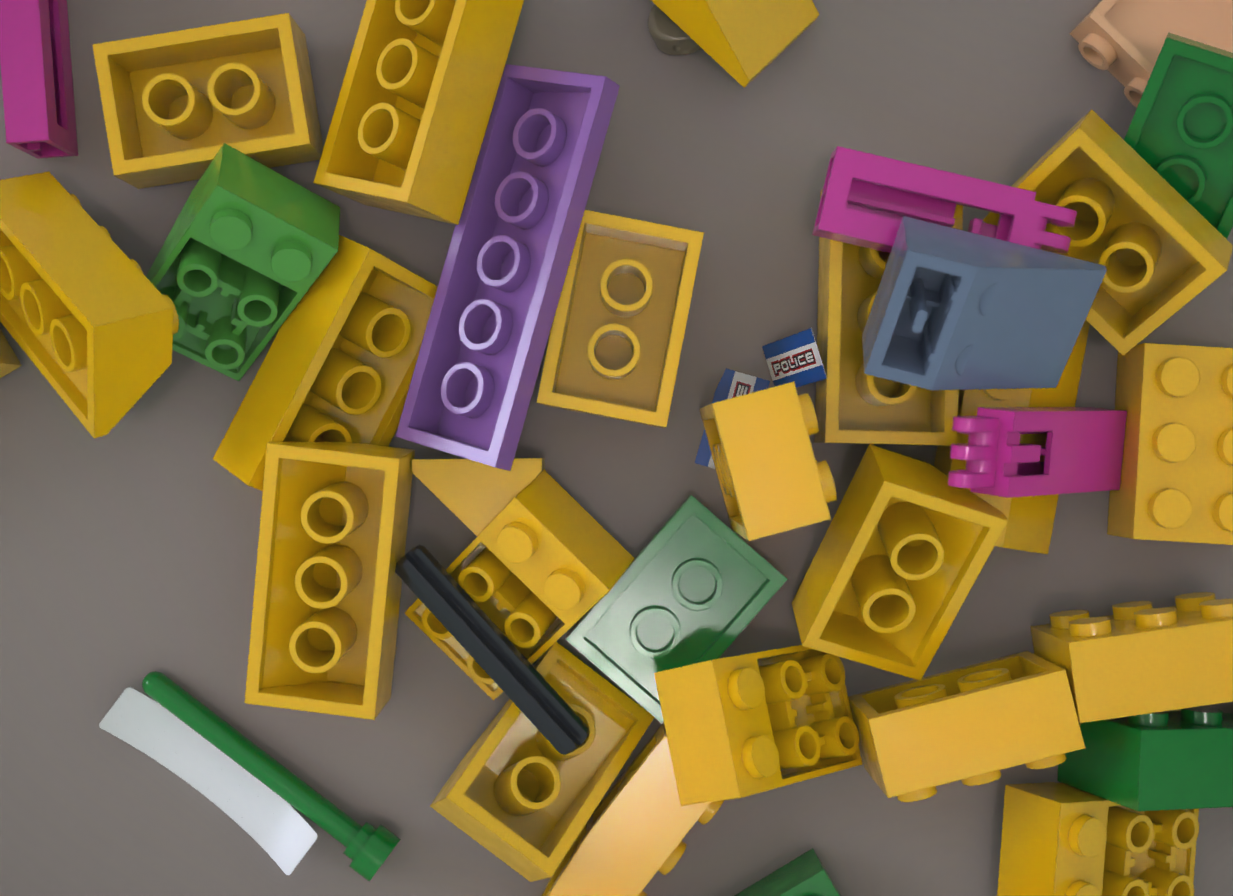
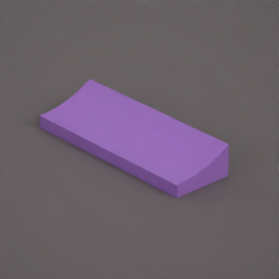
[395,64,620,471]

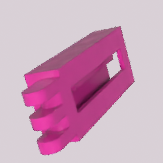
[0,0,78,159]
[812,146,1077,253]
[948,407,1127,498]

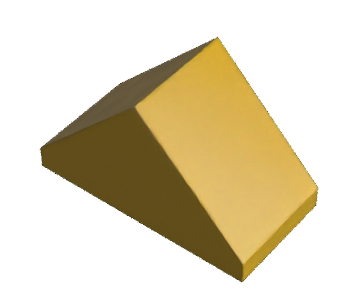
[412,458,545,536]

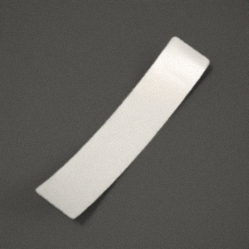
[99,687,318,875]

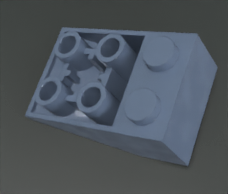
[862,216,1107,390]

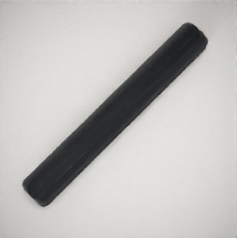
[395,544,590,755]

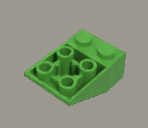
[146,143,340,381]

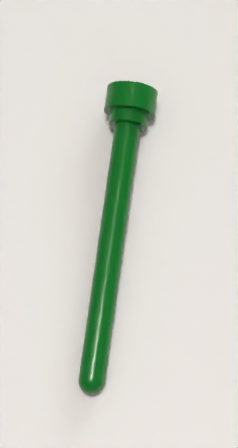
[142,671,401,881]

